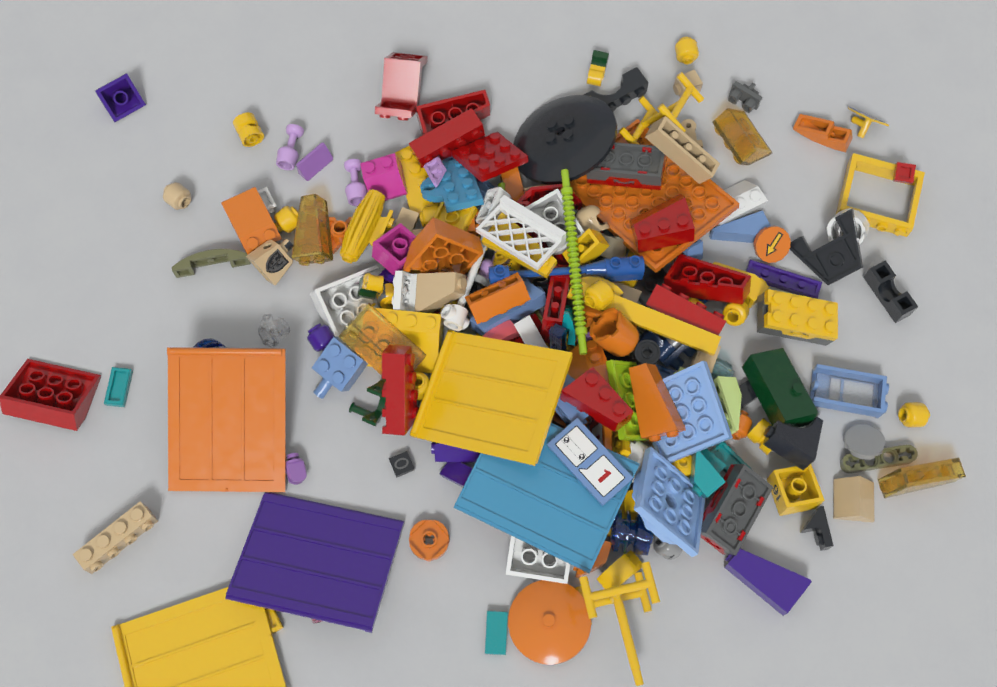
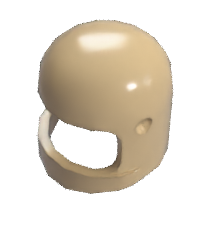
[576,205,610,232]

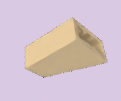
[415,272,467,313]

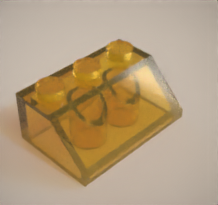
[712,108,772,165]

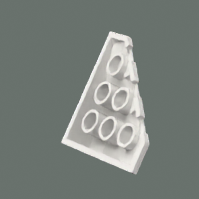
[310,264,385,353]

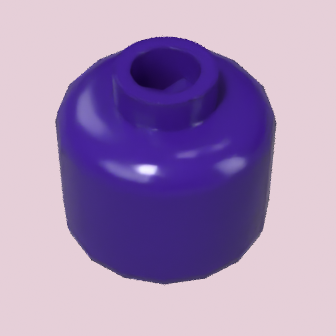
[307,323,335,352]

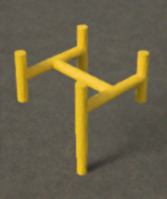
[618,72,704,145]
[575,562,660,686]

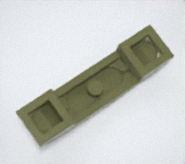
[172,249,251,278]

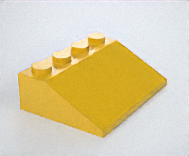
[362,307,444,373]

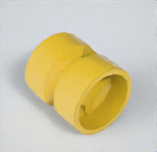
[233,112,264,147]
[747,418,772,455]

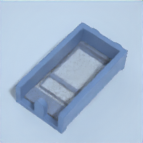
[810,364,889,419]

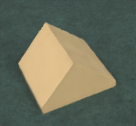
[833,476,875,522]

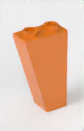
[629,363,686,442]

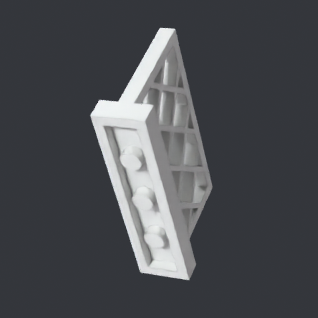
[476,195,566,270]

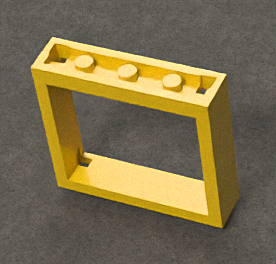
[836,153,925,237]

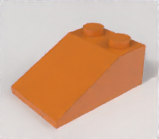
[221,187,282,255]

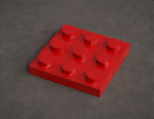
[452,132,528,182]

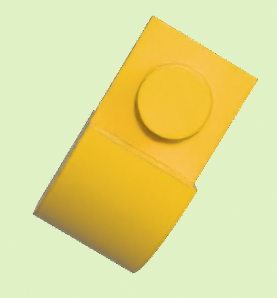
[597,550,642,589]

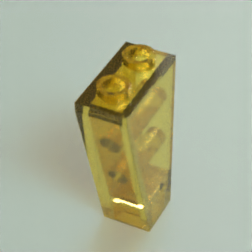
[291,194,333,266]
[878,458,966,498]

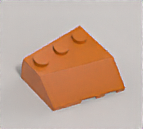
[403,217,483,274]

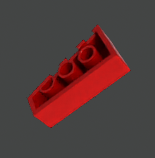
[416,90,490,135]
[409,108,485,168]
[664,254,751,304]
[646,283,726,336]
[382,345,419,436]

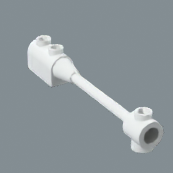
[441,187,511,331]

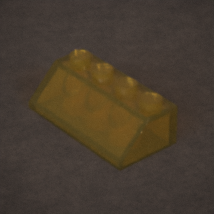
[338,303,426,376]

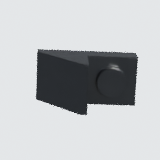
[800,506,834,551]

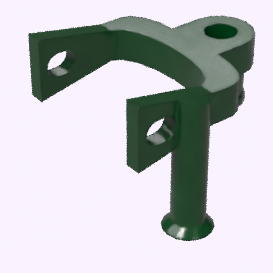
[349,379,386,427]

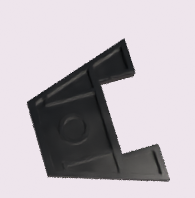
[790,209,863,285]

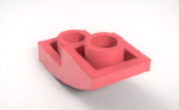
[482,320,520,341]

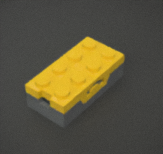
[757,289,838,346]

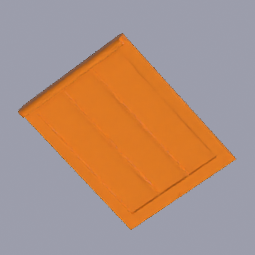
[167,347,286,492]

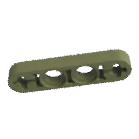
[840,445,918,473]

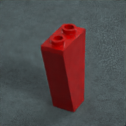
[541,264,571,344]

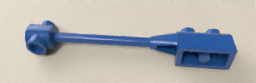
[488,255,645,285]

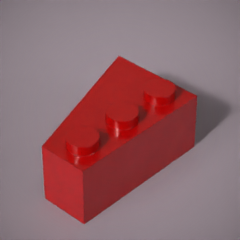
[560,367,634,432]

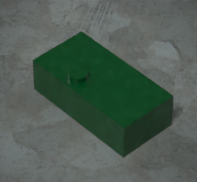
[742,348,819,428]

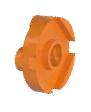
[409,520,450,562]

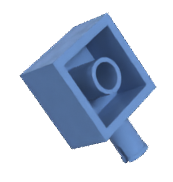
[312,337,371,399]

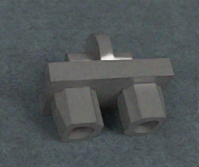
[728,81,763,113]

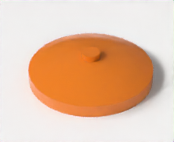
[508,580,591,665]

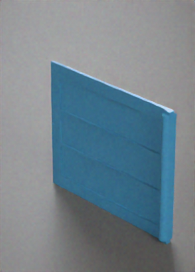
[454,423,640,574]

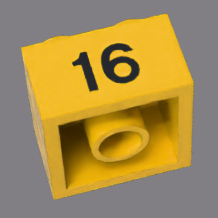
[767,464,825,516]

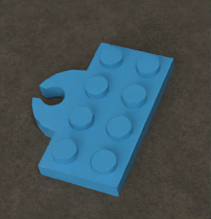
[420,160,484,213]

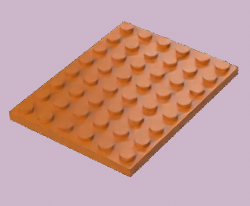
[570,119,740,273]

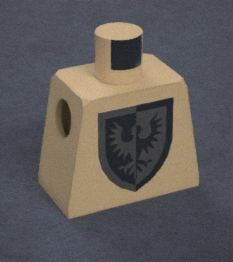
[246,239,294,285]

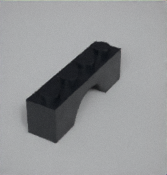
[584,67,649,111]

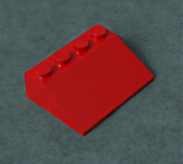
[0,358,101,431]

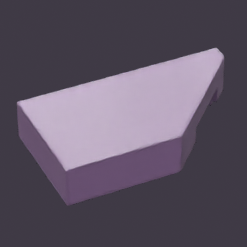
[423,156,447,187]

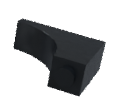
[763,417,823,470]

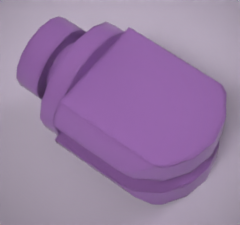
[286,453,307,485]

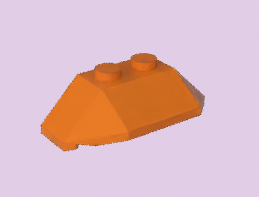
[568,340,610,385]

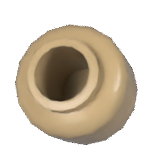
[163,182,191,210]

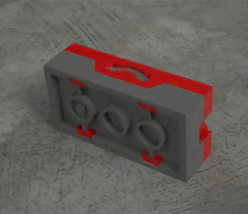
[587,142,666,190]
[701,464,773,556]

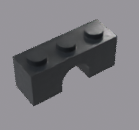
[863,260,918,323]

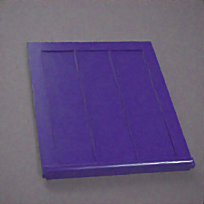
[225,492,404,633]

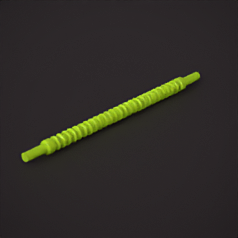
[561,169,587,355]

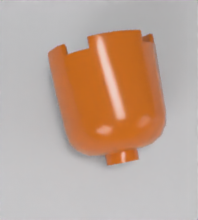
[589,308,639,357]

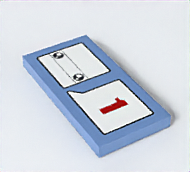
[547,418,633,507]

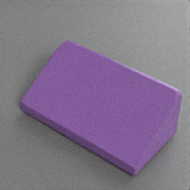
[296,142,333,181]

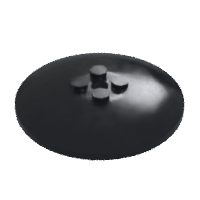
[513,95,617,184]

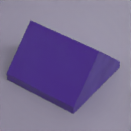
[95,73,146,122]

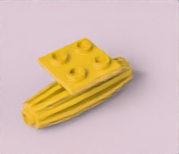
[340,189,395,263]

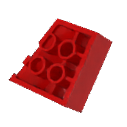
[630,194,695,253]

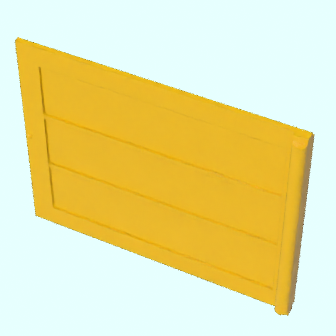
[410,330,573,466]
[111,587,287,687]

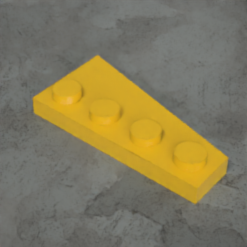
[395,146,441,217]
[481,212,557,278]

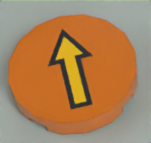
[754,225,791,263]

